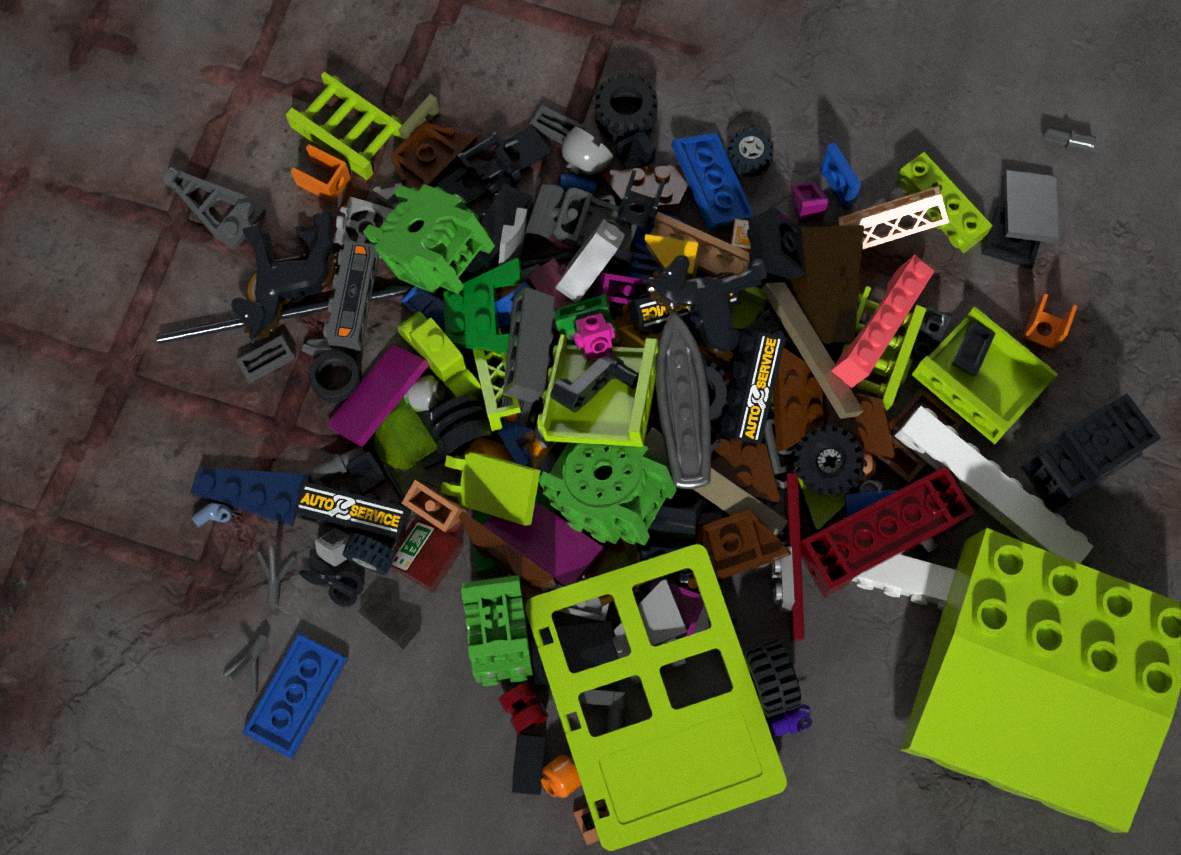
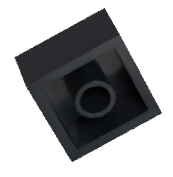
[747,208,806,283]

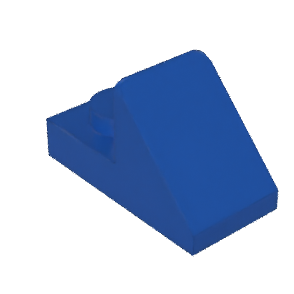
[497,422,536,468]

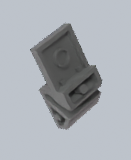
[525,185,641,251]

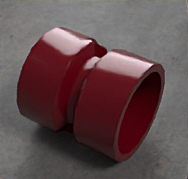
[498,681,549,735]

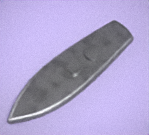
[655,310,711,489]

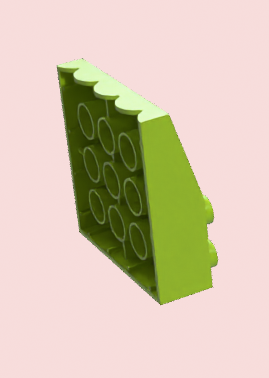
[900,528,1181,833]

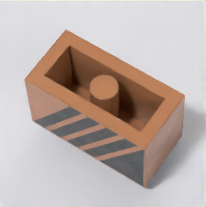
[402,480,470,532]

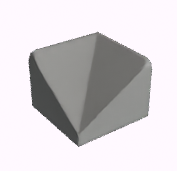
[315,528,350,567]

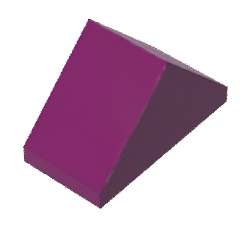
[790,182,828,223]

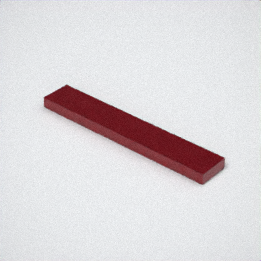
[783,473,805,641]

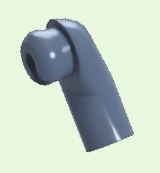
[191,503,232,527]

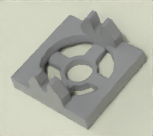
[332,197,394,259]

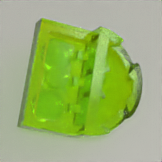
[374,403,438,469]

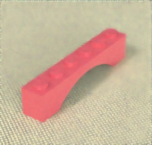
[831,255,934,388]

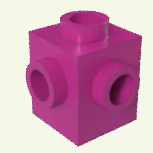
[573,313,615,362]

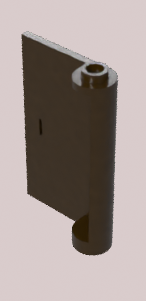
[780,225,865,353]

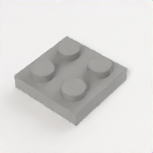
[771,547,795,613]

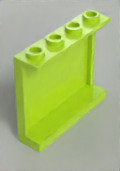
[912,306,1057,444]
[537,334,658,447]

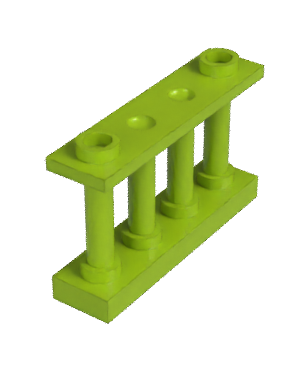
[286,72,403,181]
[836,286,926,411]

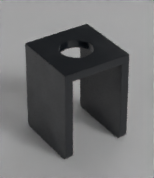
[616,170,666,229]

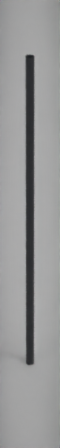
[156,249,579,344]

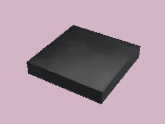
[982,206,1041,269]

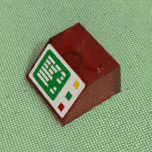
[390,520,463,594]

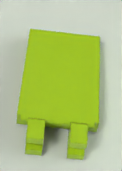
[441,452,540,525]

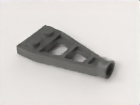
[163,166,266,251]

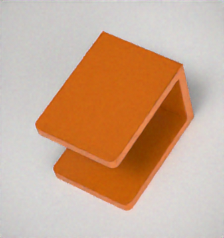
[291,144,351,204]
[1022,293,1077,351]

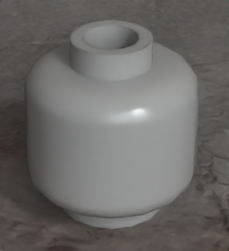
[404,375,445,412]

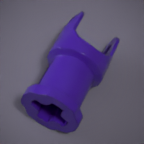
[765,704,813,741]

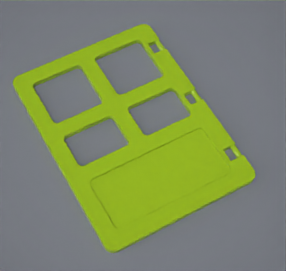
[525,544,787,851]

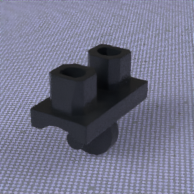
[912,305,952,356]

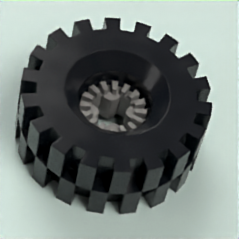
[794,426,867,497]

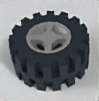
[727,127,774,177]
[342,533,396,575]

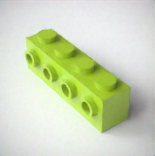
[897,152,993,253]

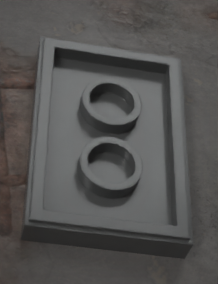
[1004,170,1060,243]

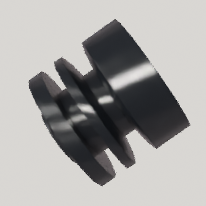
[426,395,496,461]

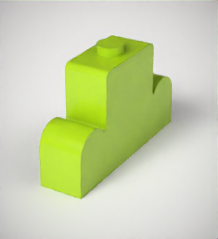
[397,311,483,400]

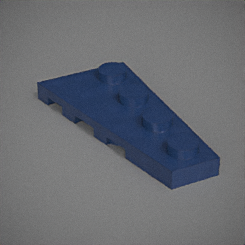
[190,467,312,527]

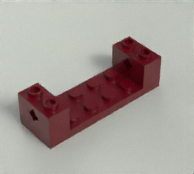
[801,466,975,598]

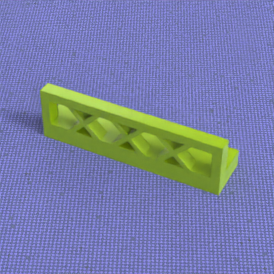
[473,328,521,432]

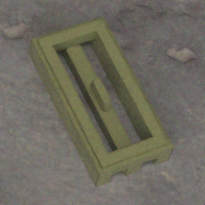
[399,94,439,142]

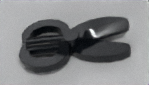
[299,558,364,607]

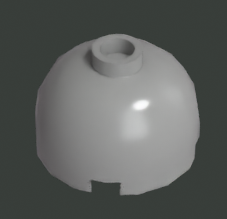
[562,127,613,176]

